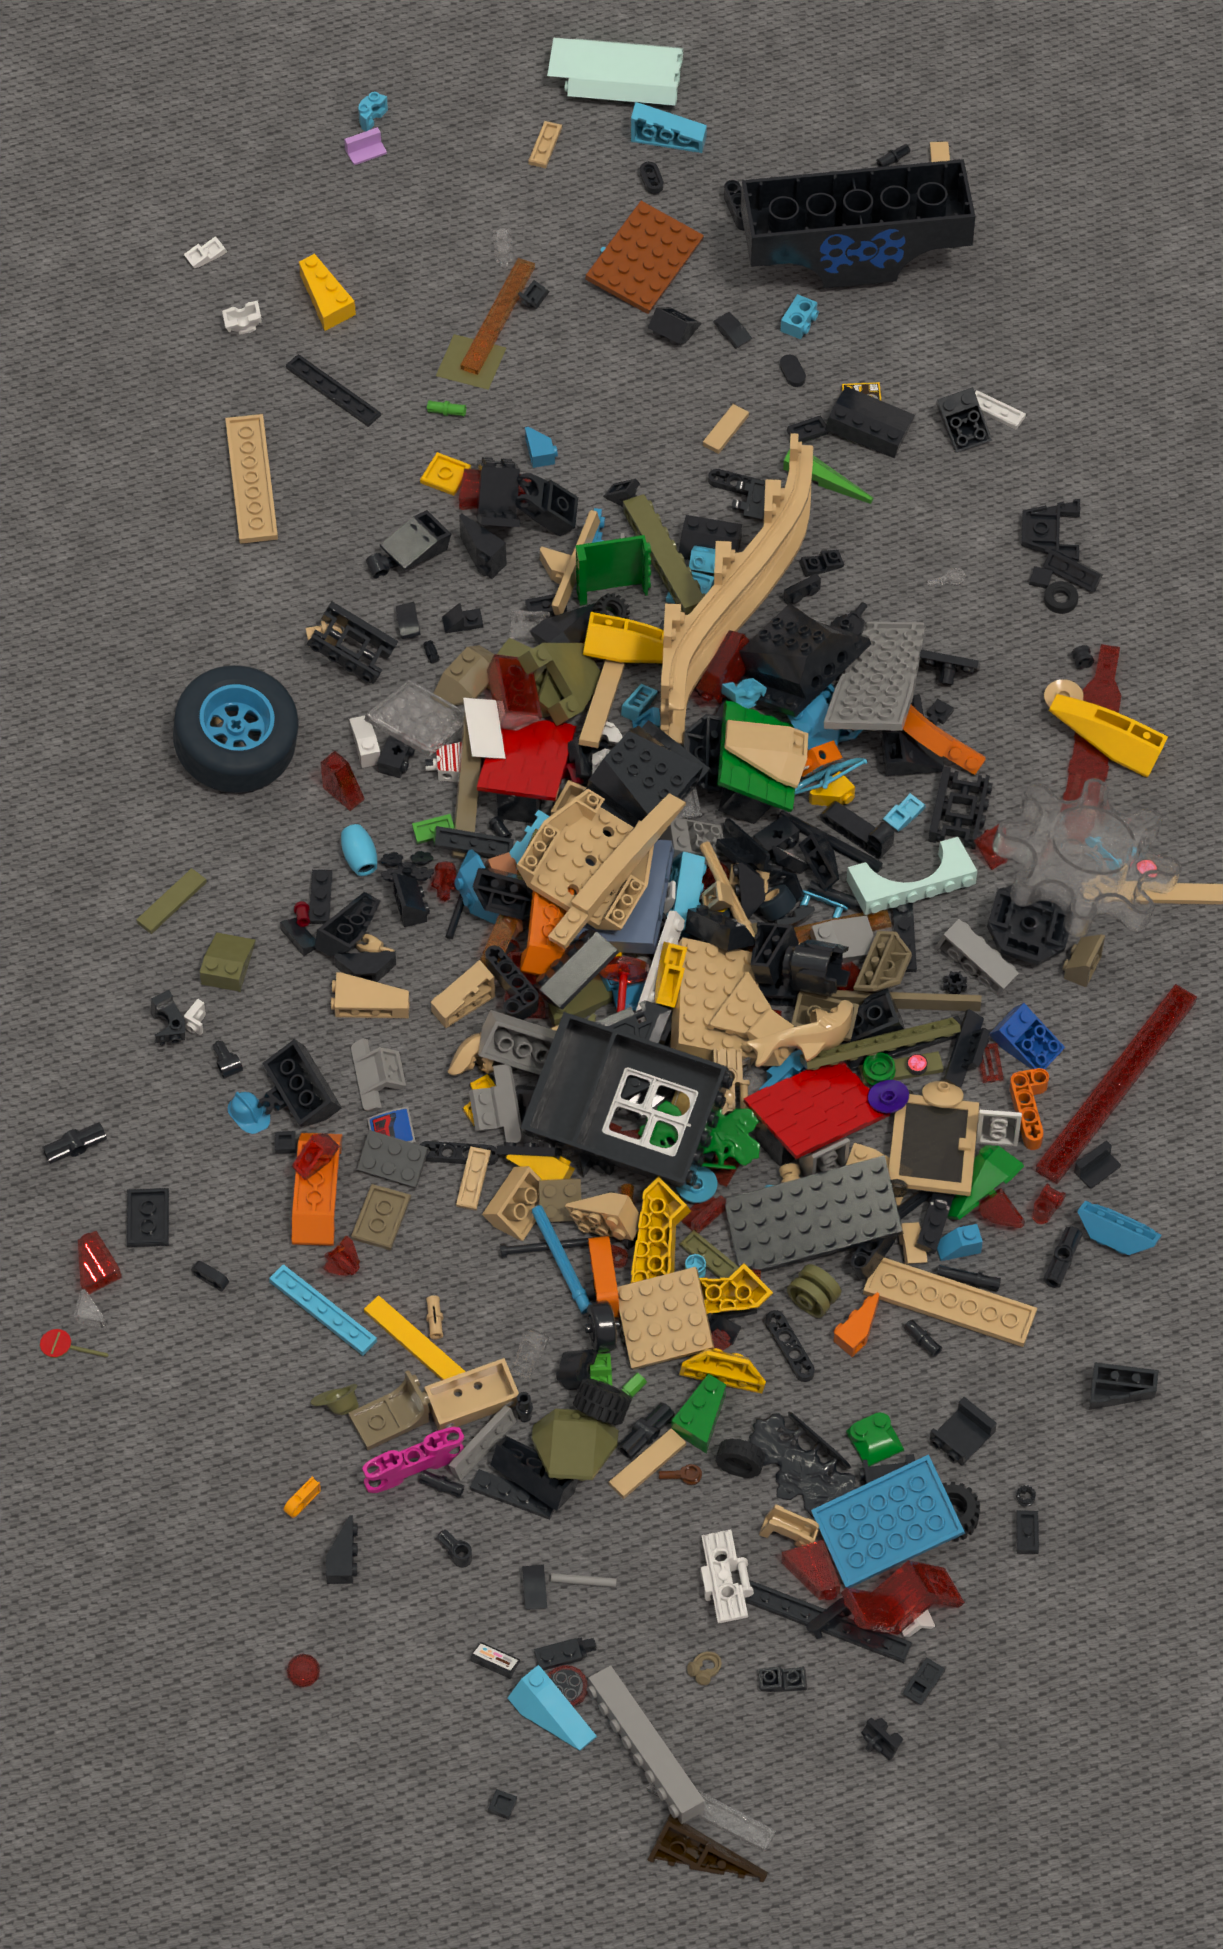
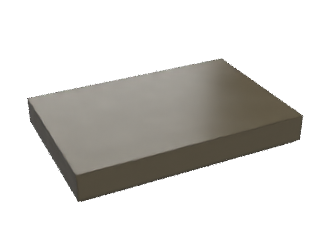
[351,1184,411,1250]

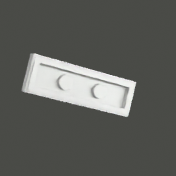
[975,390,1026,430]

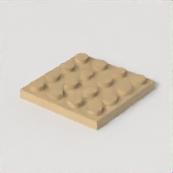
[617,1267,715,1370]

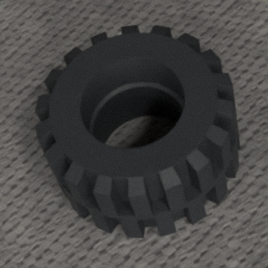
[573,1379,632,1425]
[942,1482,980,1542]

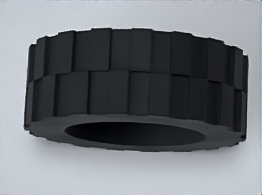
[715,1438,765,1478]

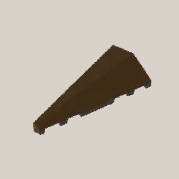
[647,1814,768,1882]

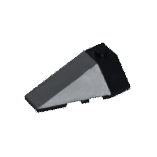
[529,603,595,645]
[314,892,380,957]
[840,988,905,1045]

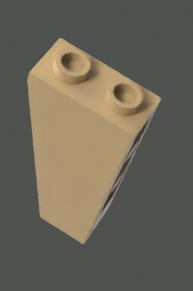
[331,972,410,1018]

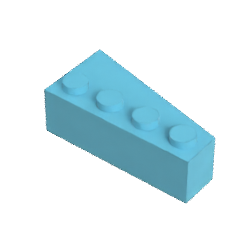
[666,851,706,937]

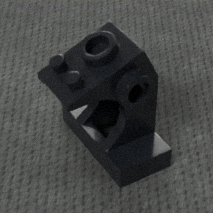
[151,990,185,1046]

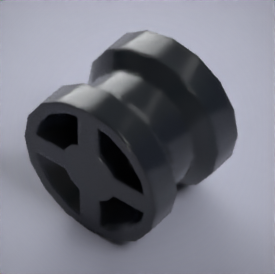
[1071,645,1094,669]

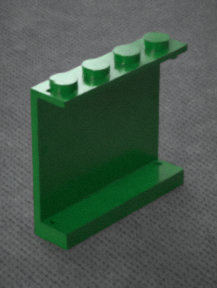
[575,535,651,606]

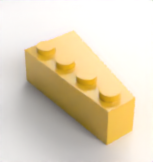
[299,253,356,331]

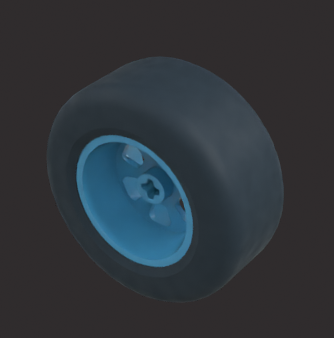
[173,665,299,793]

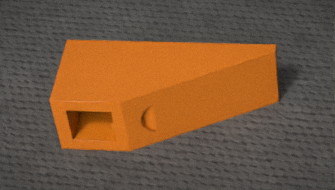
[833,1292,880,1357]

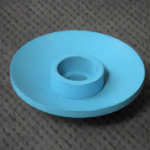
[676,1166,717,1203]

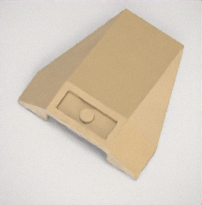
[725,720,808,788]

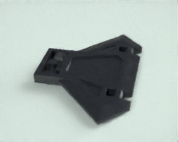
[596,1000,671,1099]

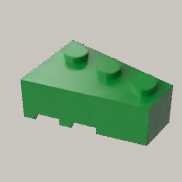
[671,1374,726,1454]

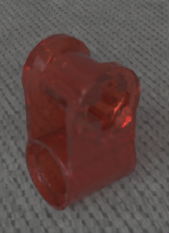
[1032,1183,1066,1224]

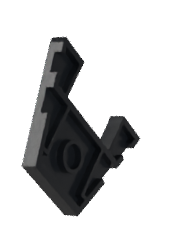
[1021,499,1080,562]

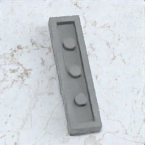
[449,1405,517,1481]

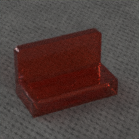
[681,1195,727,1234]

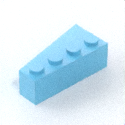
[631,102,707,153]

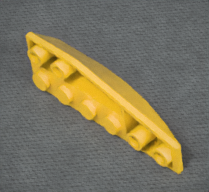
[583,612,664,663]

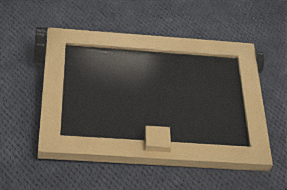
[889,1090,979,1197]

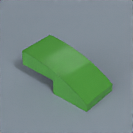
[590,1353,612,1385]

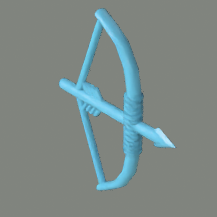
[795,758,867,795]

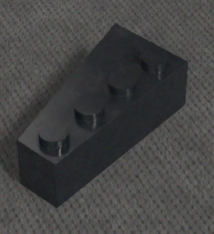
[490,1435,578,1511]

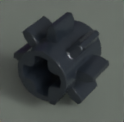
[943,971,967,994]

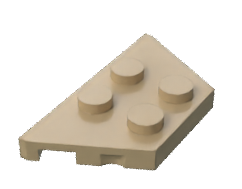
[707,972,771,1039]

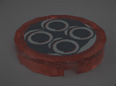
[548,1665,588,1707]

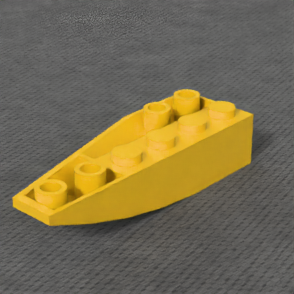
[1048,694,1168,778]

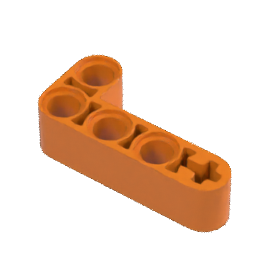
[1009,1068,1049,1150]
[588,1236,620,1318]

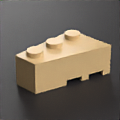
[431,960,495,1028]

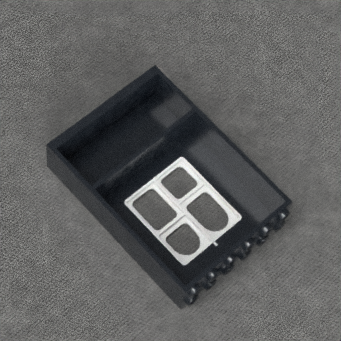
[521,1012,733,1191]

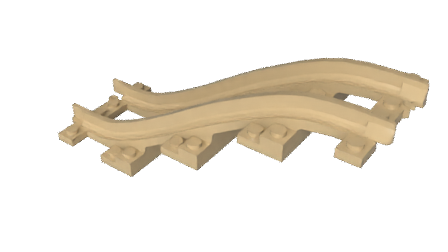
[661,433,813,744]

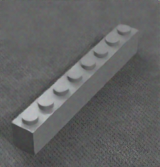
[587,1666,705,1824]

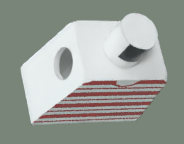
[425,742,462,782]

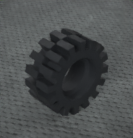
[592,593,630,619]

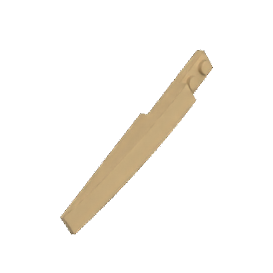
[548,793,686,949]

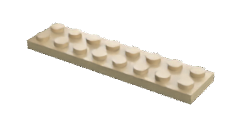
[225,414,278,544]
[863,1258,1037,1347]

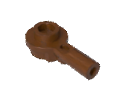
[659,1464,702,1485]

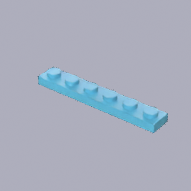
[269,1264,377,1356]

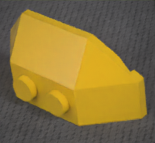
[679,1348,766,1394]

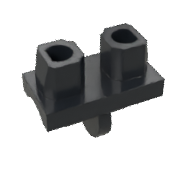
[861,1717,903,1760]

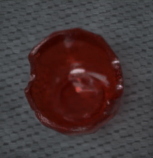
[287,1654,321,1688]

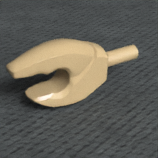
[356,934,395,952]

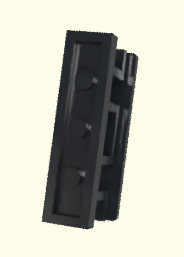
[307,601,399,684]
[928,766,993,850]

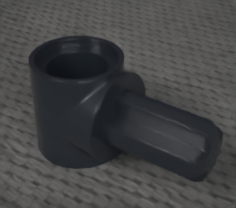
[366,553,399,579]
[213,1040,243,1079]
[437,1529,472,1568]

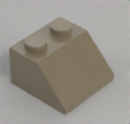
[1062,934,1105,987]

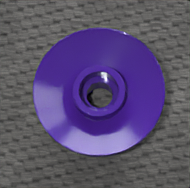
[868,1080,909,1113]

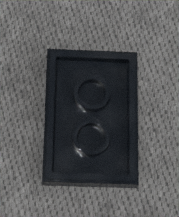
[127,1188,169,1248]

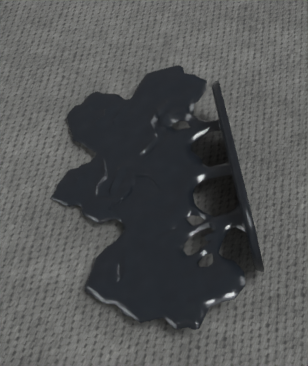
[749,1411,857,1519]

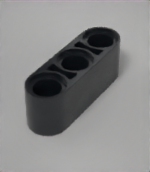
[724,180,745,231]
[851,1236,896,1279]

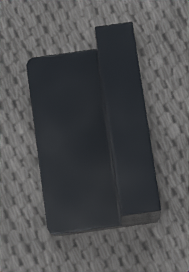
[1074,1140,1121,1189]

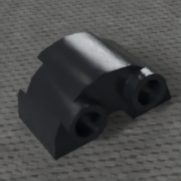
[556,1349,598,1390]

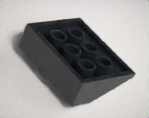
[825,386,915,458]

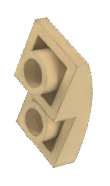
[899,1222,927,1264]

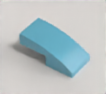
[883,793,926,831]

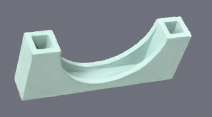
[846,837,977,915]

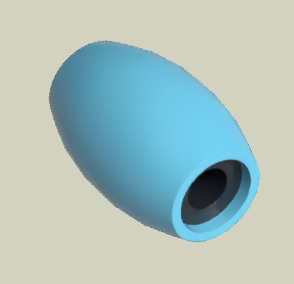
[341,824,377,876]

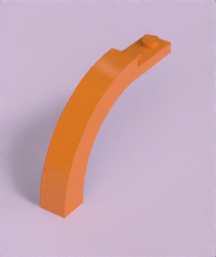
[903,705,986,775]

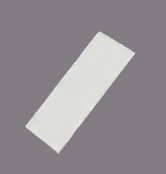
[463,698,506,759]

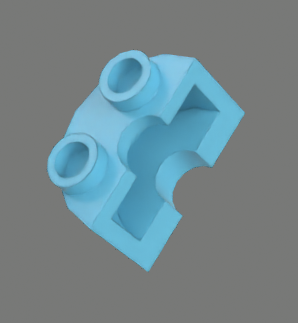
[358,92,388,132]
[721,678,767,709]

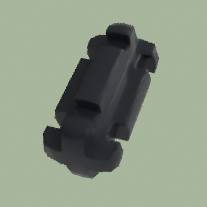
[423,640,440,664]

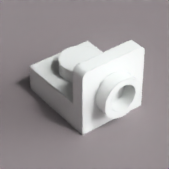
[183,999,206,1035]

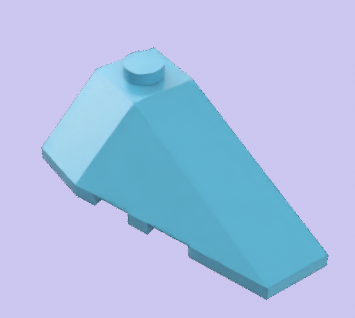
[508,1665,597,1751]

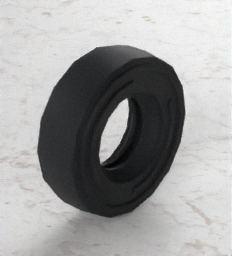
[1044,581,1079,614]

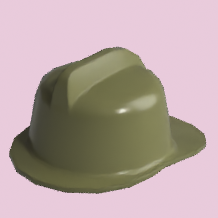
[310,1384,359,1415]

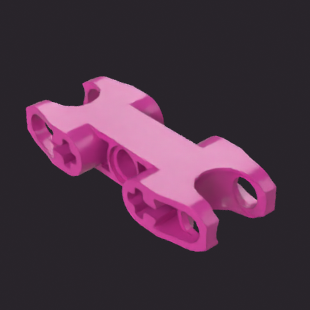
[362,1427,464,1493]

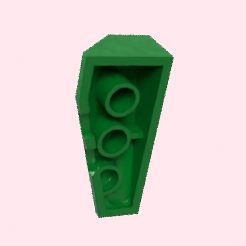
[947,1145,1024,1220]

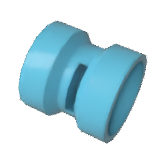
[685,1254,706,1278]

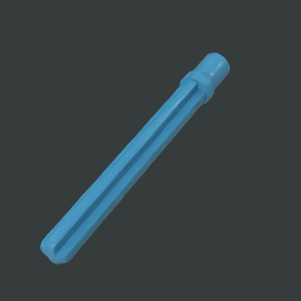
[532,1205,590,1314]

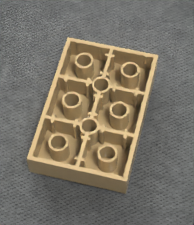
[671,938,758,1070]

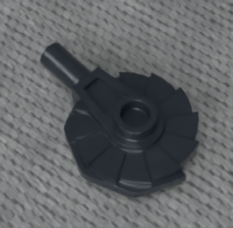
[830,602,867,635]

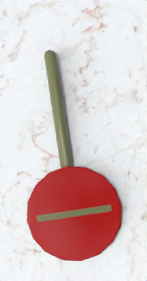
[40,1329,109,1358]

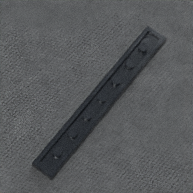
[745,1580,912,1664]

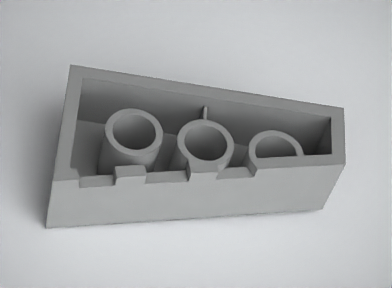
[934,919,1019,996]

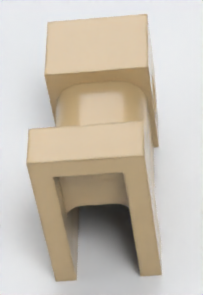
[759,1504,820,1551]

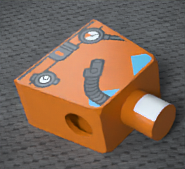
[802,740,843,777]

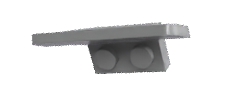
[351,1038,406,1112]
[469,1064,524,1144]

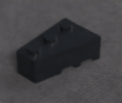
[750,922,799,985]
[1089,1362,1159,1410]

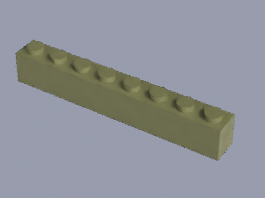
[623,494,705,615]

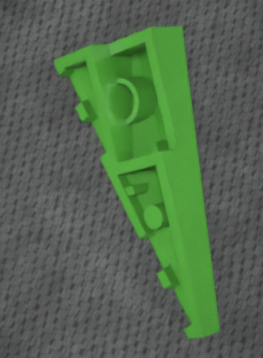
[783,449,874,504]

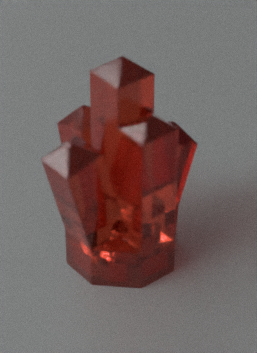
[431,861,456,902]

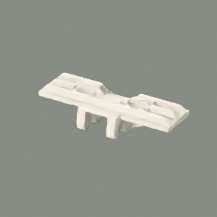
[700,1529,754,1623]

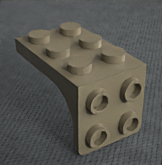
[348,1370,431,1451]

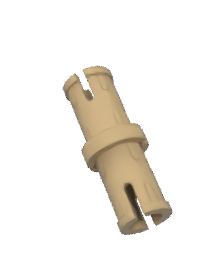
[426,1296,443,1339]

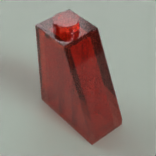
[321,751,365,811]
[78,1231,122,1297]
[781,1540,841,1600]

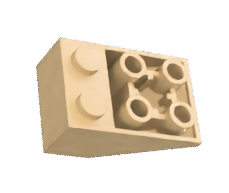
[565,1192,640,1240]

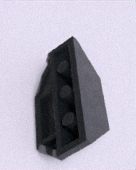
[682,714,723,793]
[472,868,533,920]

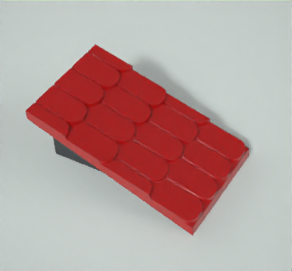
[477,715,576,824]
[743,1061,890,1167]

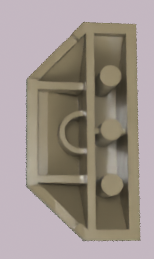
[432,645,498,708]
[854,931,912,991]

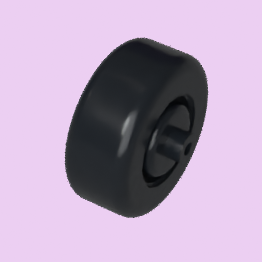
[584,1300,620,1353]

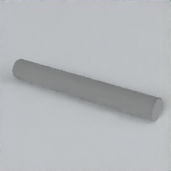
[551,1573,617,1587]

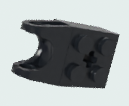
[515,473,579,536]

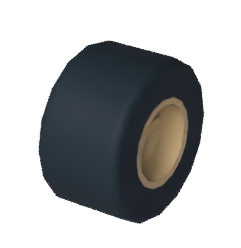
[758,885,796,921]

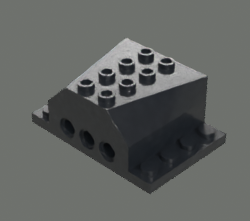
[739,603,871,717]
[583,720,710,835]

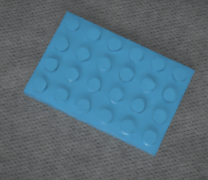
[811,1454,965,1589]

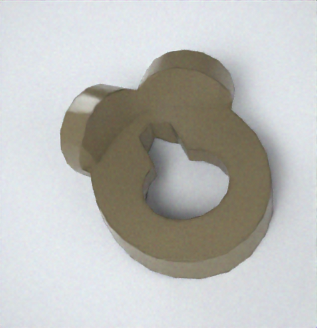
[687,1651,722,1685]

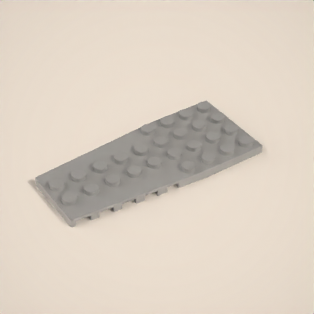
[824,622,925,731]

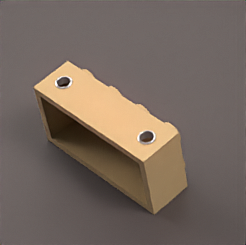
[424,1358,519,1431]

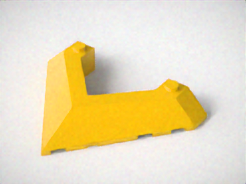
[630,1177,773,1314]

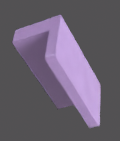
[344,127,387,165]

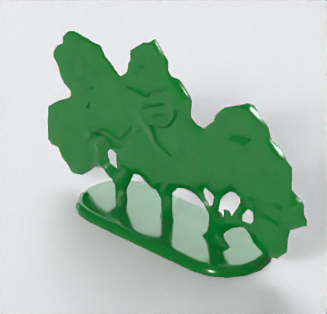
[638,1101,760,1169]

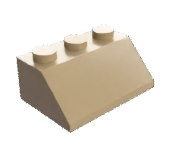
[482,1166,542,1241]

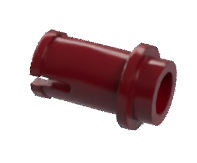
[294,901,310,927]

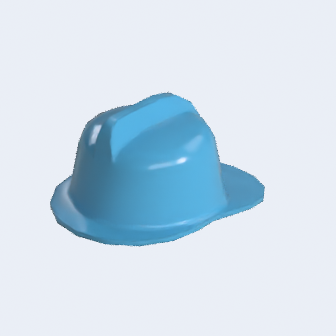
[228,1092,270,1134]

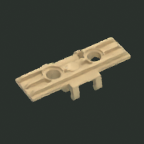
[713,1048,750,1115]

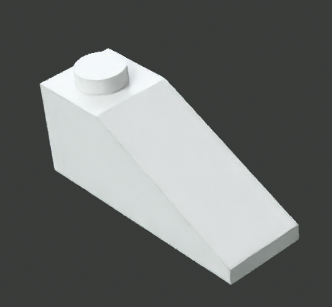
[349,715,380,768]

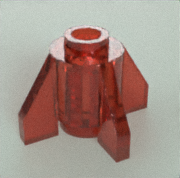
[323,1236,360,1276]

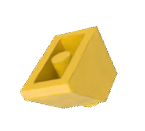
[809,771,855,806]

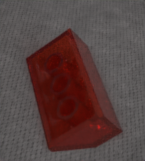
[487,654,542,730]

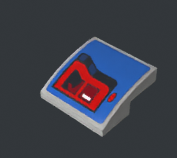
[367,1107,416,1144]

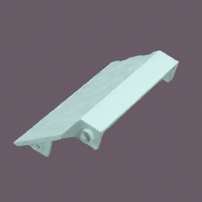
[547,38,683,105]

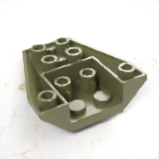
[532,1409,619,1481]

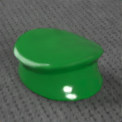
[862,1052,896,1086]

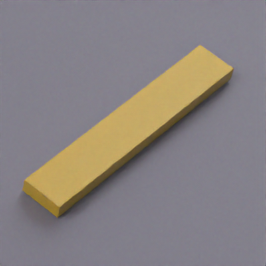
[364,1295,466,1380]

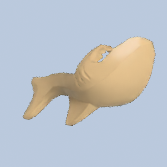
[747,1000,853,1067]
[448,1025,559,1076]

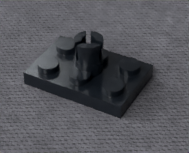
[920,650,980,685]

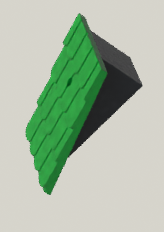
[718,700,795,824]

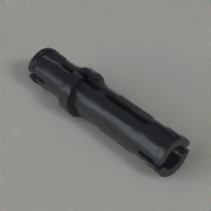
[807,880,864,913]
[937,1265,1001,1291]

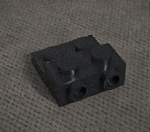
[568,736,608,780]

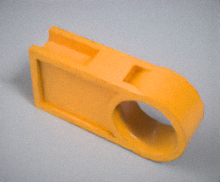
[283,1476,321,1518]

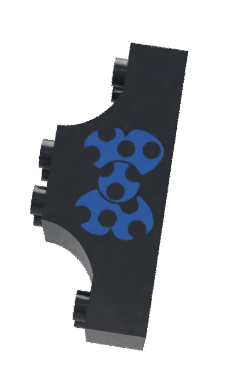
[741,159,976,289]

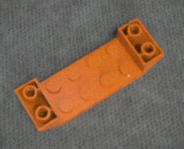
[520,888,574,976]
[292,1133,343,1246]

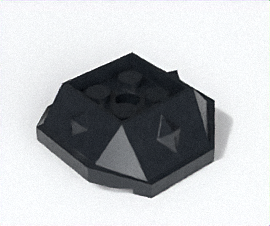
[987,883,1075,965]

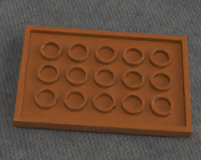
[585,201,704,314]

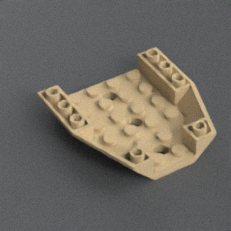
[516,789,654,931]

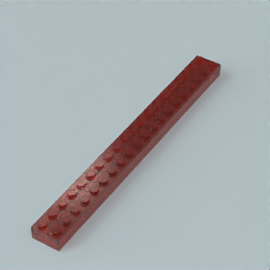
[1035,984,1197,1184]

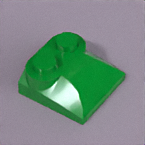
[846,1412,904,1467]

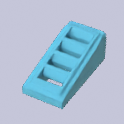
[621,684,658,721]

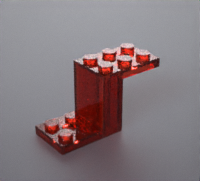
[841,1560,965,1635]

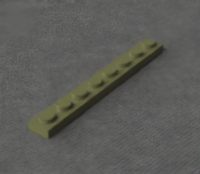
[800,1018,961,1070]

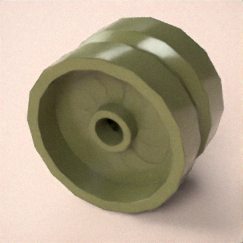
[787,1264,841,1318]

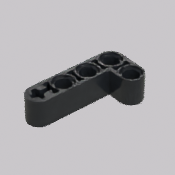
[820,801,894,859]
[485,945,539,1020]

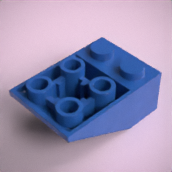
[989,1003,1065,1069]

